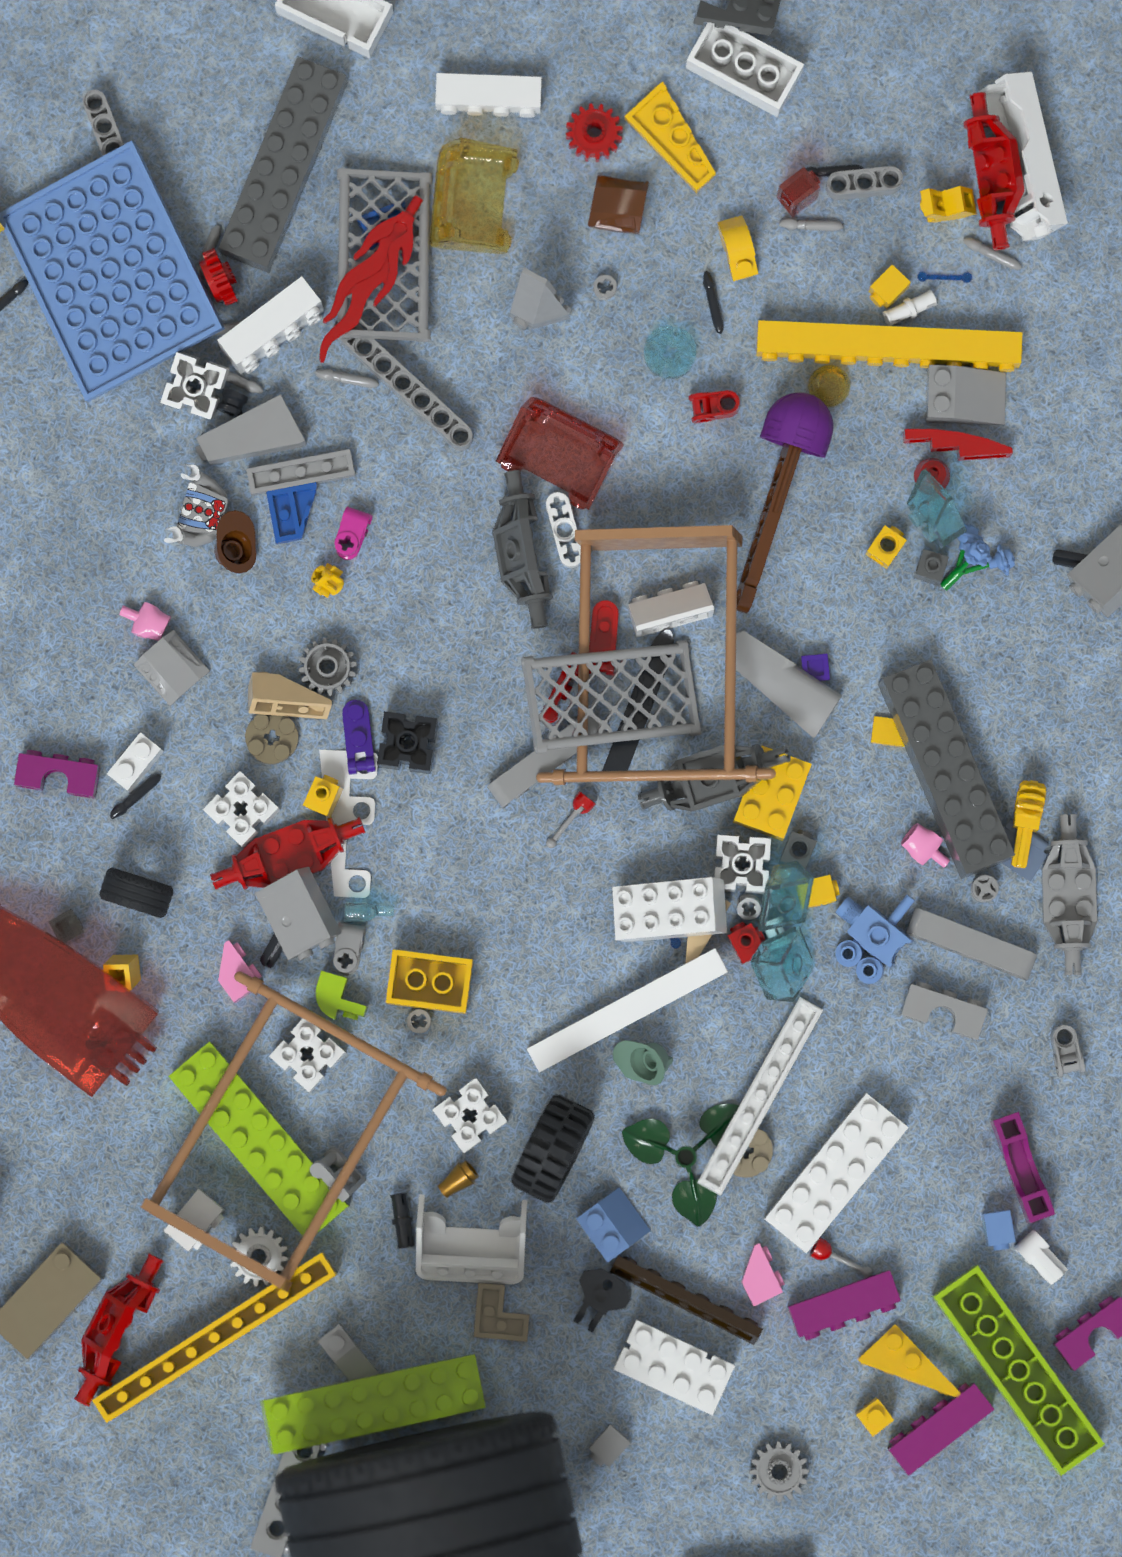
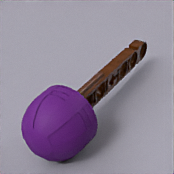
[737,392,833,614]

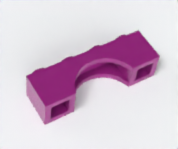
[990,1112,1055,1223]

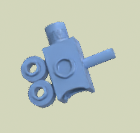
[835,894,915,984]

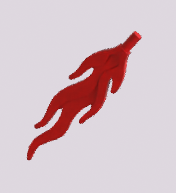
[319,196,423,363]

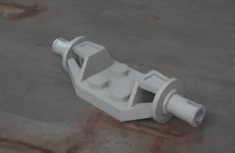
[1041,814,1097,976]

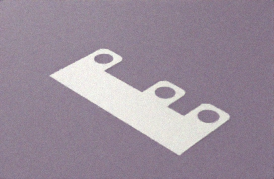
[319,749,378,898]

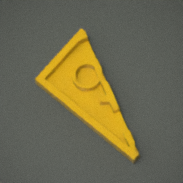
[857,1324,961,1397]

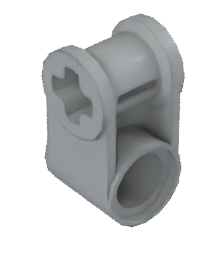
[333,922,366,975]
[1050,1025,1085,1078]

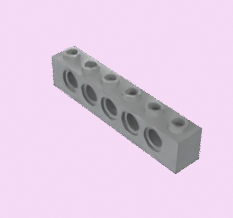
[250,1443,328,1557]

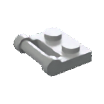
[310,1147,366,1202]

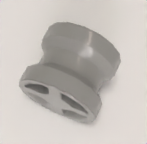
[971,875,999,903]

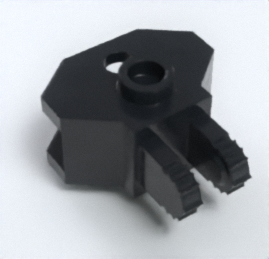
[573,1268,631,1333]

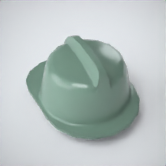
[613,1040,673,1086]

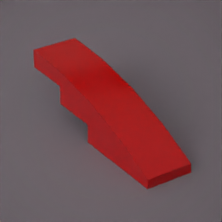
[903,429,1013,461]

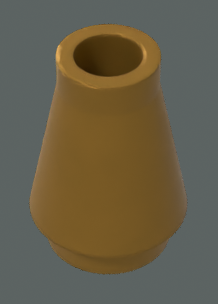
[438,1160,479,1198]

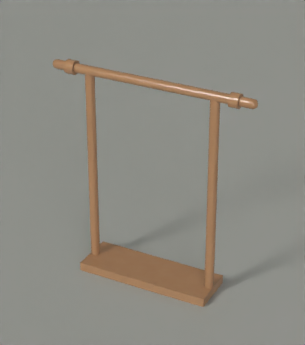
[536,525,776,785]
[141,971,447,1292]

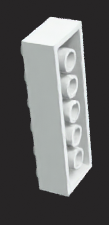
[763,1093,909,1253]

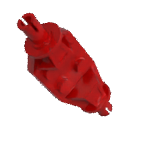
[963,92,1025,250]
[210,817,366,890]
[74,1253,164,1407]

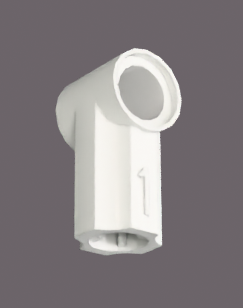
[1014,1230,1068,1285]

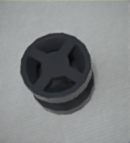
[216,389,248,417]

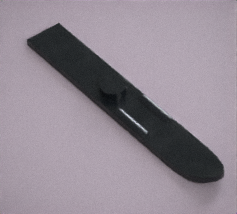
[602,629,674,771]

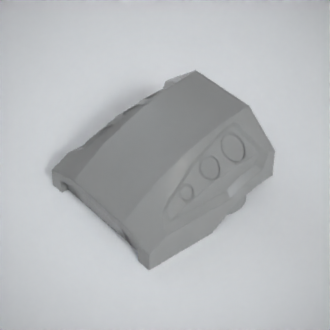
[134,630,210,706]

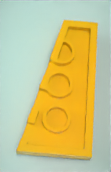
[624,81,716,193]

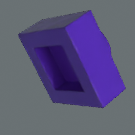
[801,653,830,681]

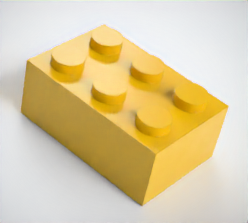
[733,746,812,841]
[386,949,473,1014]

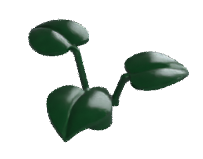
[622,1104,740,1227]

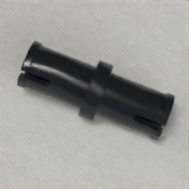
[390,1192,415,1249]

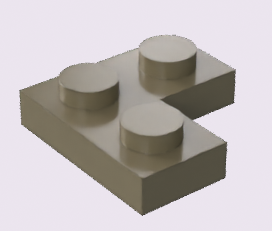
[473,1283,530,1342]

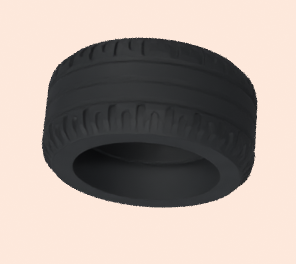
[99,867,173,918]

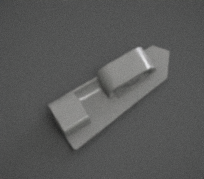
[736,631,842,738]

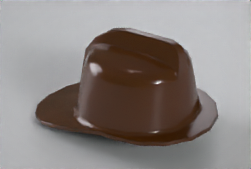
[214,510,256,574]

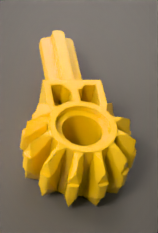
[1011,780,1046,868]

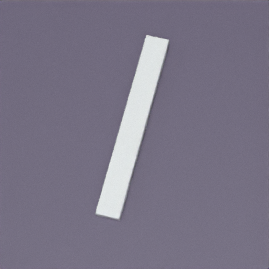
[527,948,728,1072]
[697,997,823,1196]

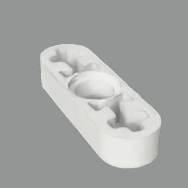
[546,492,581,568]

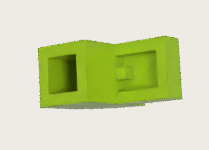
[316,971,368,1021]

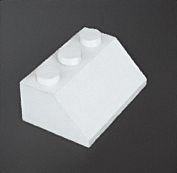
[628,581,714,638]

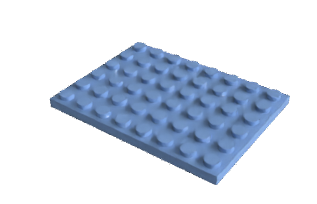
[0,140,225,402]

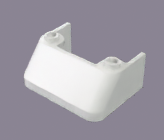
[416,1194,527,1284]

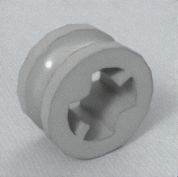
[593,275,617,300]
[737,893,761,920]
[407,1009,431,1034]

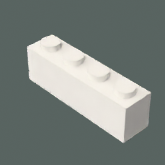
[435,73,542,118]

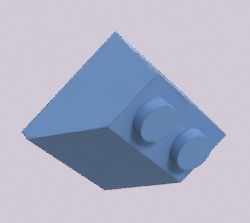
[576,1187,651,1263]

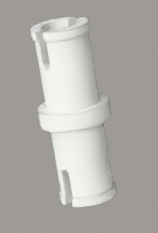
[883,290,937,326]

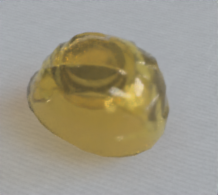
[808,364,850,408]

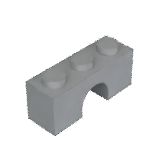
[900,981,988,1041]

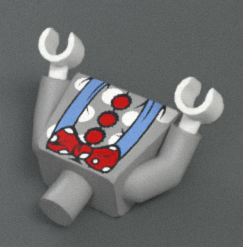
[164,464,230,547]

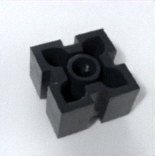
[377,711,438,774]

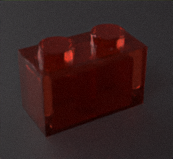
[776,167,820,218]

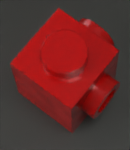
[727,921,766,965]

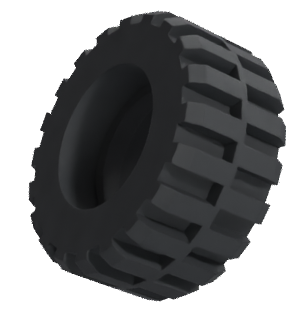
[511,1095,595,1203]

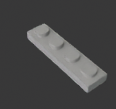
[246,449,355,496]

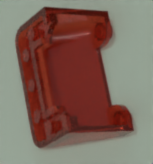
[496,397,624,510]

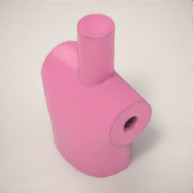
[119,602,171,641]
[901,823,950,868]

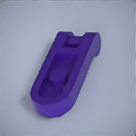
[342,700,375,775]

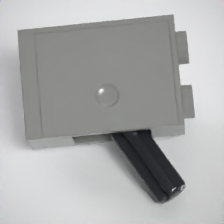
[1052,524,1122,618]
[255,867,342,968]

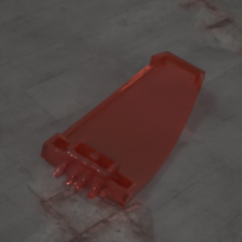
[0,903,159,1097]

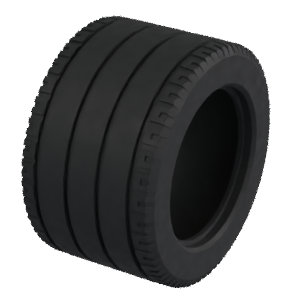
[275,1411,584,1557]

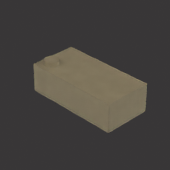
[0,1242,104,1360]

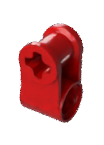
[688,390,740,423]

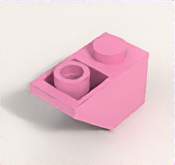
[218,940,262,1003]
[741,1243,785,1306]

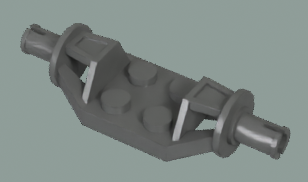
[492,470,553,629]
[638,744,791,812]

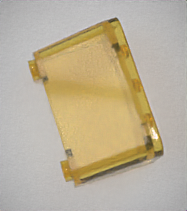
[430,137,519,254]

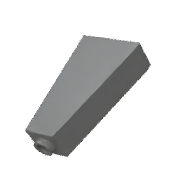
[195,394,306,465]

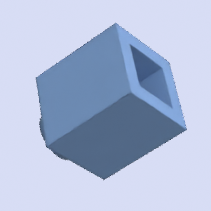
[981,1210,1016,1251]

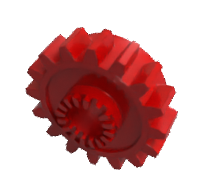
[566,103,623,162]
[199,248,238,306]

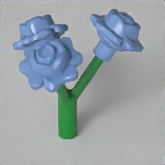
[940,524,1015,591]

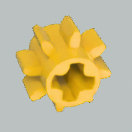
[311,563,344,598]

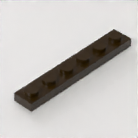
[610,1255,763,1345]

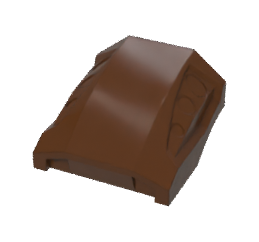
[588,176,649,235]

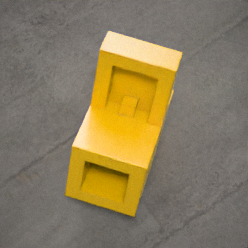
[920,186,977,223]
[717,215,758,281]

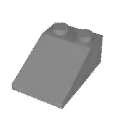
[925,365,1006,425]

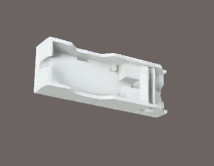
[979,72,1068,241]

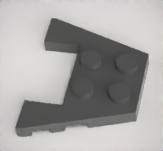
[693,0,781,36]

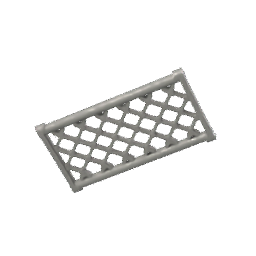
[337,168,432,342]
[521,640,701,754]

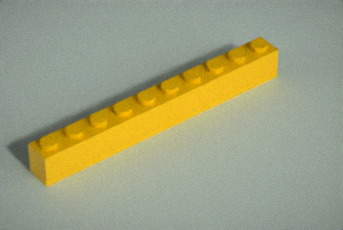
[756,320,1022,372]
[92,1252,338,1423]

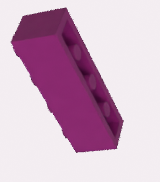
[787,1270,901,1341]
[887,1382,995,1476]

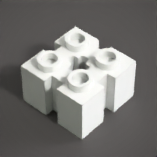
[160,352,230,420]
[203,771,280,849]
[714,835,771,894]
[269,1019,346,1093]
[432,1078,508,1154]

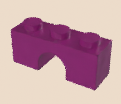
[14,750,101,799]
[1052,1295,1122,1371]

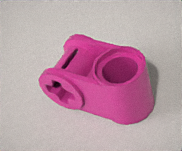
[334,506,373,560]

